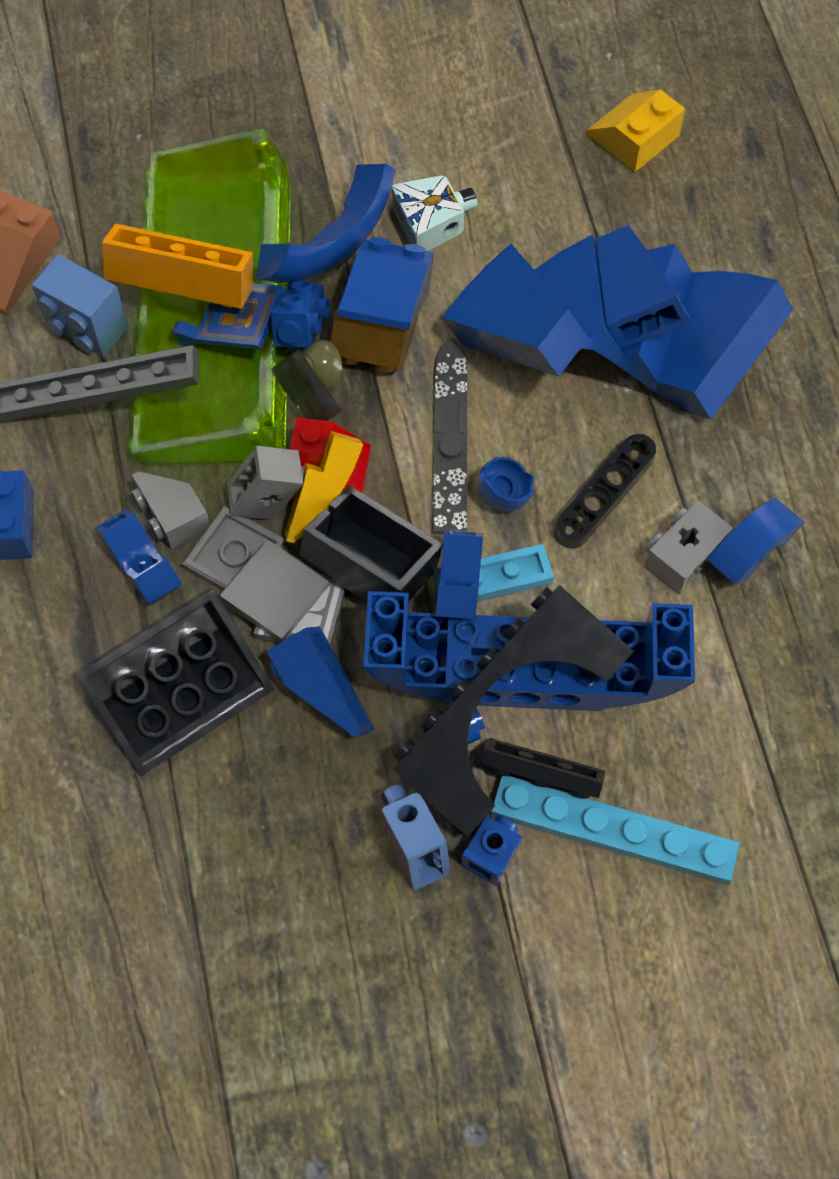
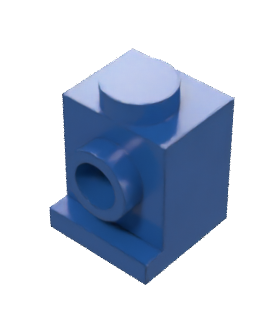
[461,815,523,886]

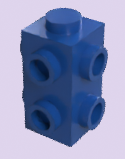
[271,280,330,351]

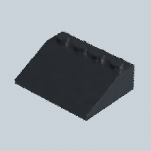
[73,589,275,776]

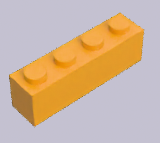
[101,224,253,309]

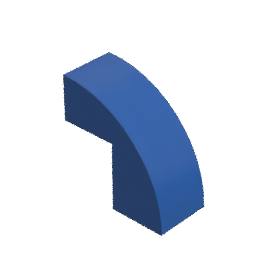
[707,498,805,585]
[94,509,182,605]
[436,530,484,620]

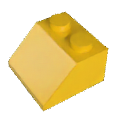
[586,90,686,173]

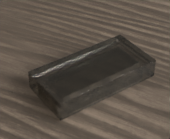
[270,350,342,421]

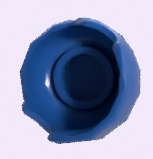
[478,457,535,512]

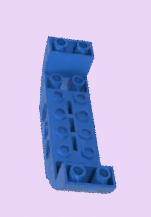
[363,591,695,711]

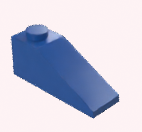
[267,626,375,737]

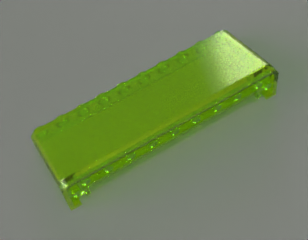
[129,127,291,464]

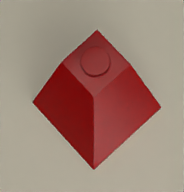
[288,417,371,504]

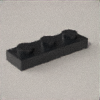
[481,738,605,799]

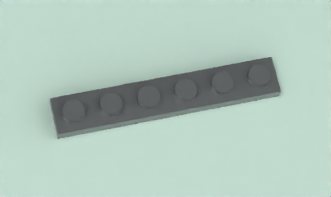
[0,345,199,422]

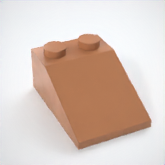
[0,190,61,315]

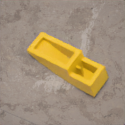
[284,431,363,543]

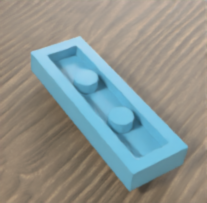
[433,544,554,601]

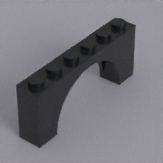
[393,585,634,837]

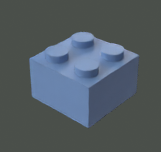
[32,254,129,358]

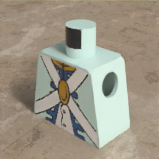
[391,175,478,251]

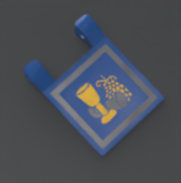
[172,284,284,350]

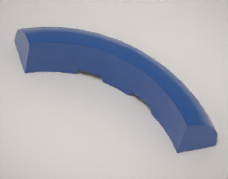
[256,163,396,283]

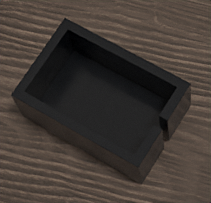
[299,485,443,602]

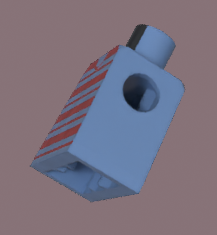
[381,785,451,891]

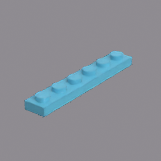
[491,776,740,885]

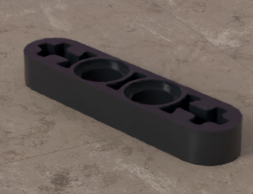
[555,434,656,549]

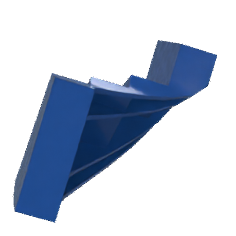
[442,235,793,419]

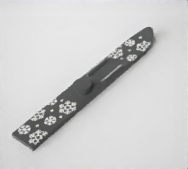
[433,338,467,534]

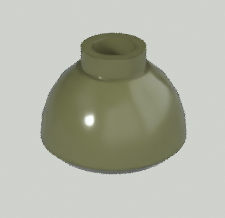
[293,340,342,390]

